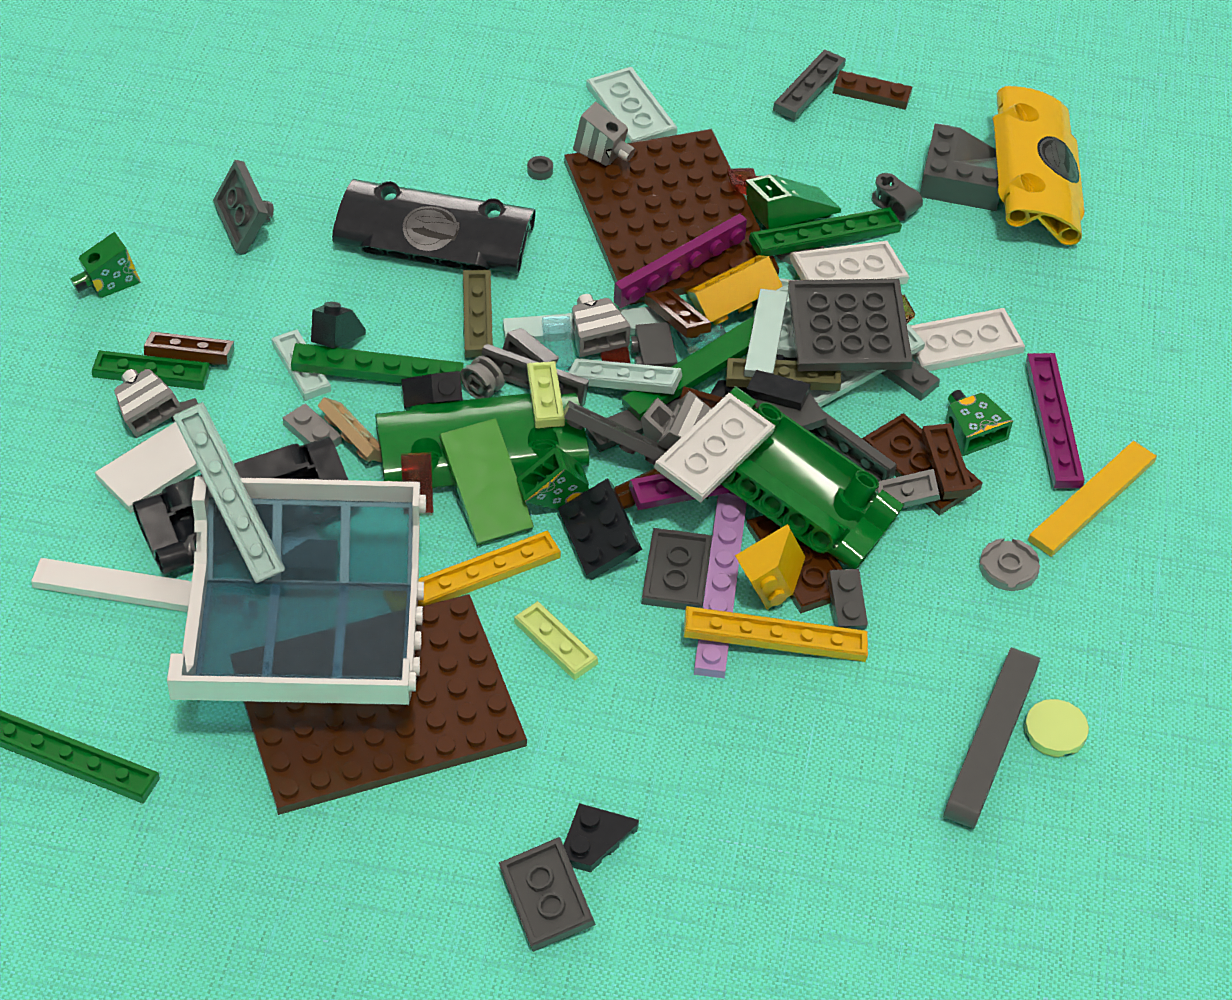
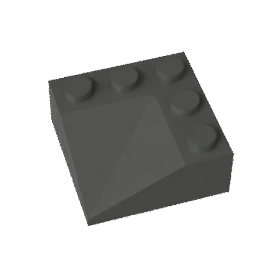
[920,123,1000,211]

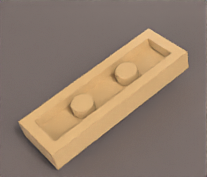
[318,397,382,463]

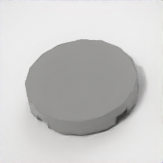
[979,538,1040,591]

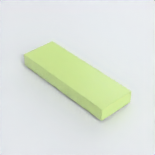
[527,361,565,428]
[514,601,598,681]

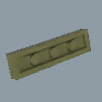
[463,270,493,358]
[726,358,841,391]

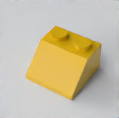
[735,524,805,610]

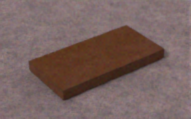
[862,413,983,516]
[747,515,843,614]

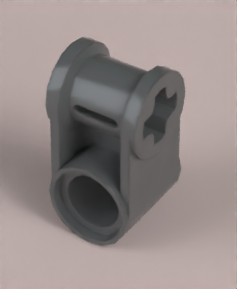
[872,173,923,221]

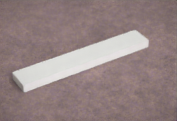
[31,558,219,616]

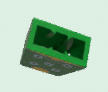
[70,232,141,298]
[945,390,1013,456]
[517,446,589,510]

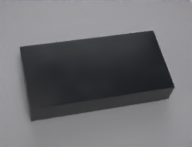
[746,370,811,410]

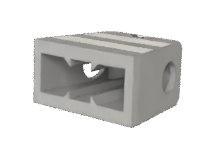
[573,101,636,166]
[571,294,631,358]
[114,369,183,438]
[658,391,711,450]

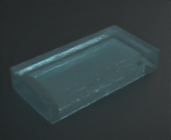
[542,316,574,371]

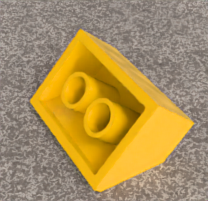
[686,255,783,325]

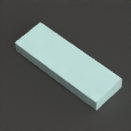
[272,329,331,400]

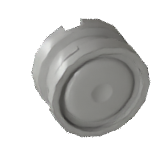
[460,356,505,399]

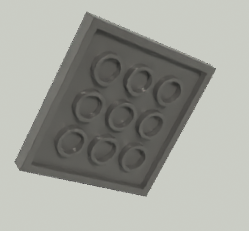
[788,278,913,371]

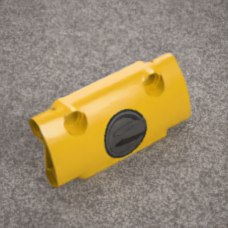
[993,86,1085,245]

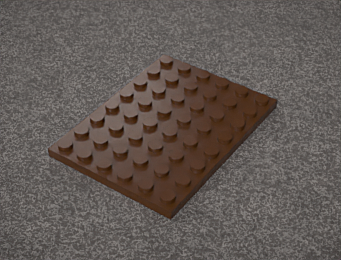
[564,129,779,305]
[230,594,527,815]

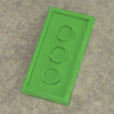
[439,418,534,546]

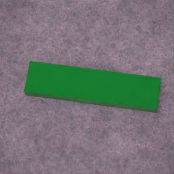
[92,350,211,390]

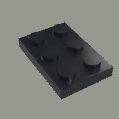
[558,478,642,580]

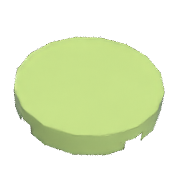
[1024,699,1089,757]

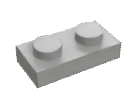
[282,404,342,447]
[878,469,941,508]

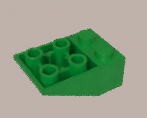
[746,174,841,229]

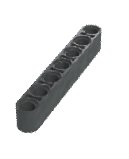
[943,647,1041,829]

